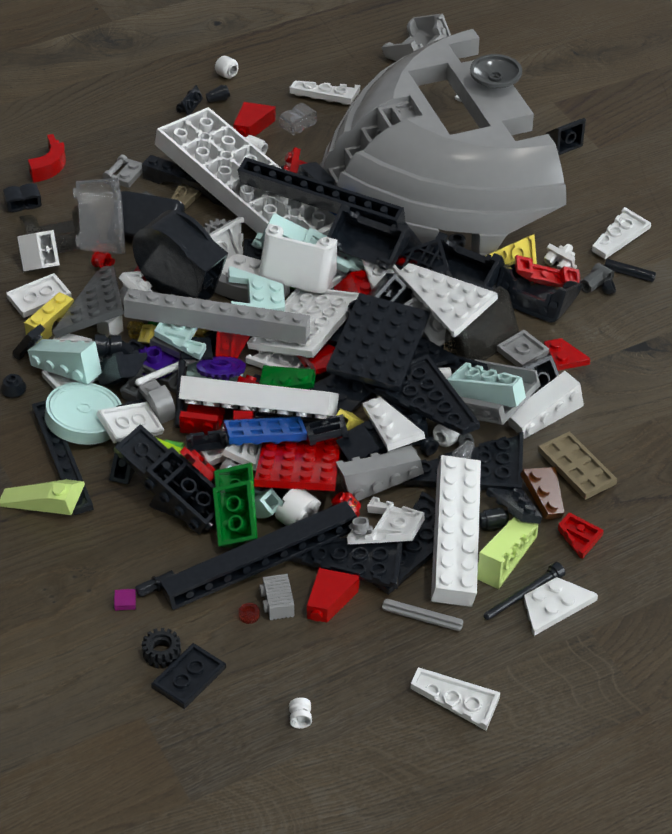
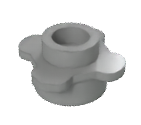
[349,517,373,535]

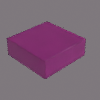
[114,589,136,611]

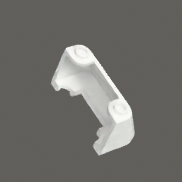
[259,224,337,293]

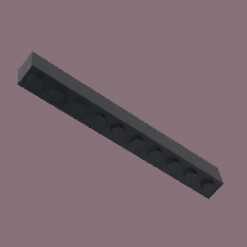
[238,157,405,228]
[160,501,357,610]

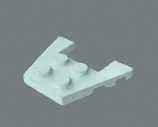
[228,266,285,311]
[154,322,206,360]

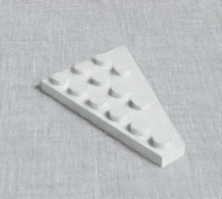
[398,263,498,338]

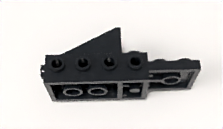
[113,424,216,535]

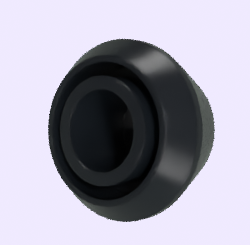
[0,374,27,398]

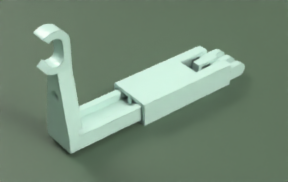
[252,213,364,274]

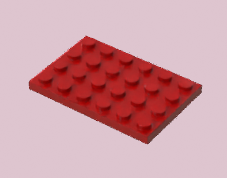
[254,430,342,491]

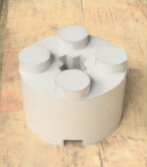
[275,489,321,526]

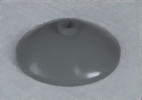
[470,54,522,88]

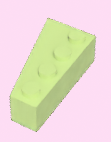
[477,517,539,589]

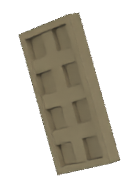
[538,431,617,500]

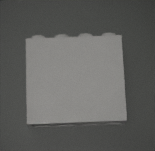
[460,359,541,425]

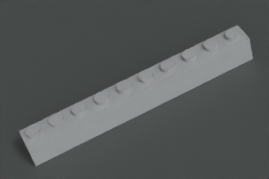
[123,289,310,344]

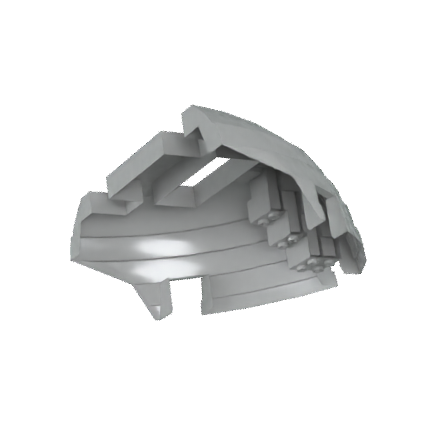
[320,29,566,256]

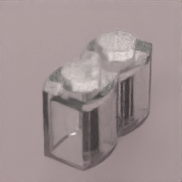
[279,103,317,135]

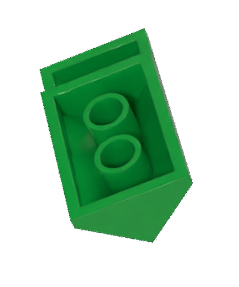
[213,463,258,547]

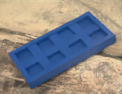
[224,416,307,445]

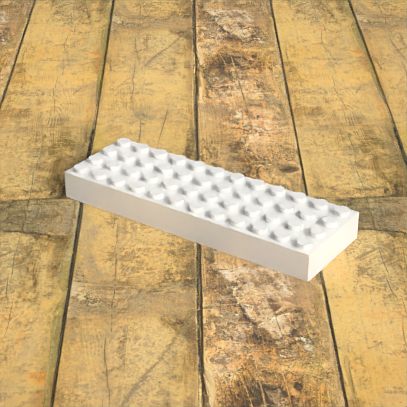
[155,107,336,234]

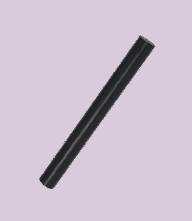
[174,360,186,428]

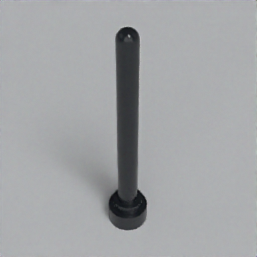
[483,562,566,620]

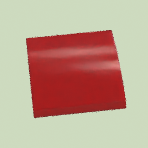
[296,344,335,374]

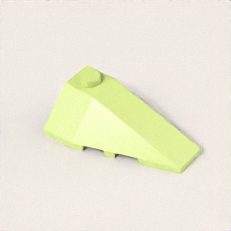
[0,479,85,515]

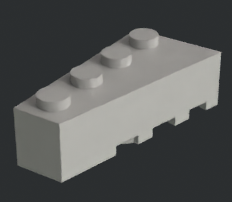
[336,445,424,501]

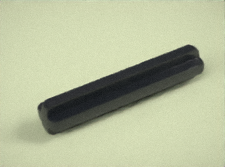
[604,259,656,282]

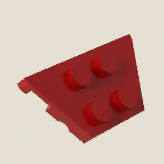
[180,446,216,484]

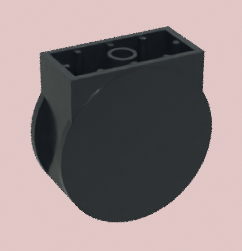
[132,210,228,300]

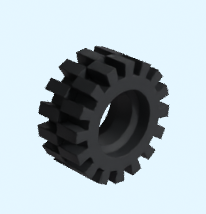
[142,628,181,669]

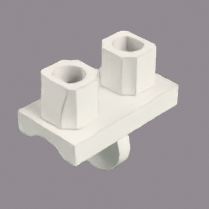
[544,244,577,270]

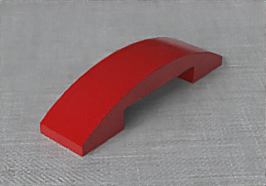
[515,255,580,287]

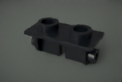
[176,85,203,116]
[186,429,227,452]

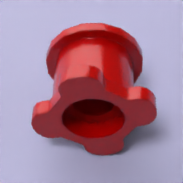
[91,250,115,268]

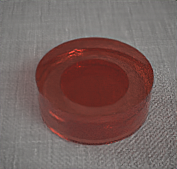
[239,603,260,624]

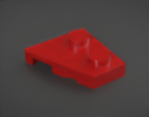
[215,331,250,359]
[544,338,590,371]
[558,512,604,559]

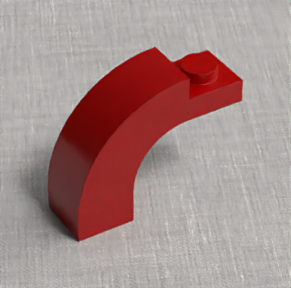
[28,134,66,183]

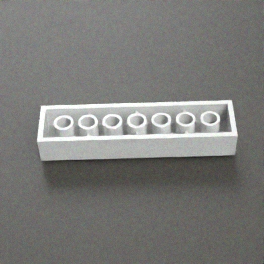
[179,376,339,419]
[431,455,481,607]

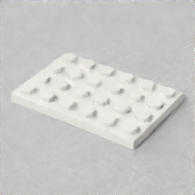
[247,288,359,358]

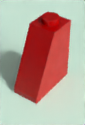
[233,102,276,137]
[307,568,359,623]

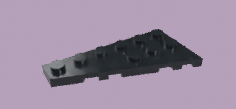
[373,491,436,595]

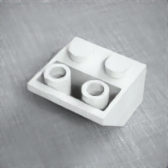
[17,230,60,271]

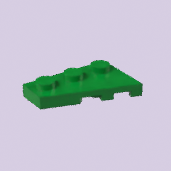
[260,365,316,389]

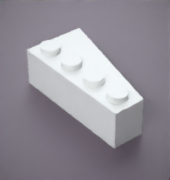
[508,371,584,439]

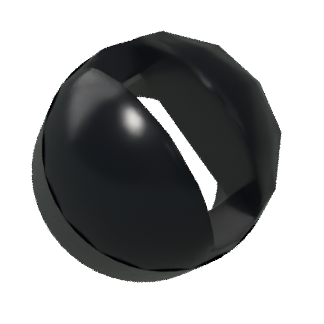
[602,279,616,295]

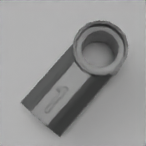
[579,263,614,293]

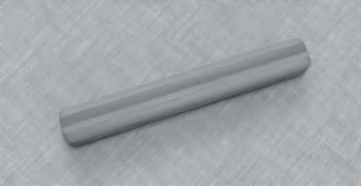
[382,599,463,631]

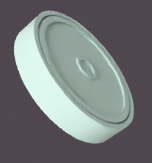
[45,382,122,445]

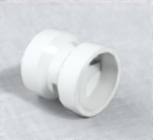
[289,698,312,729]

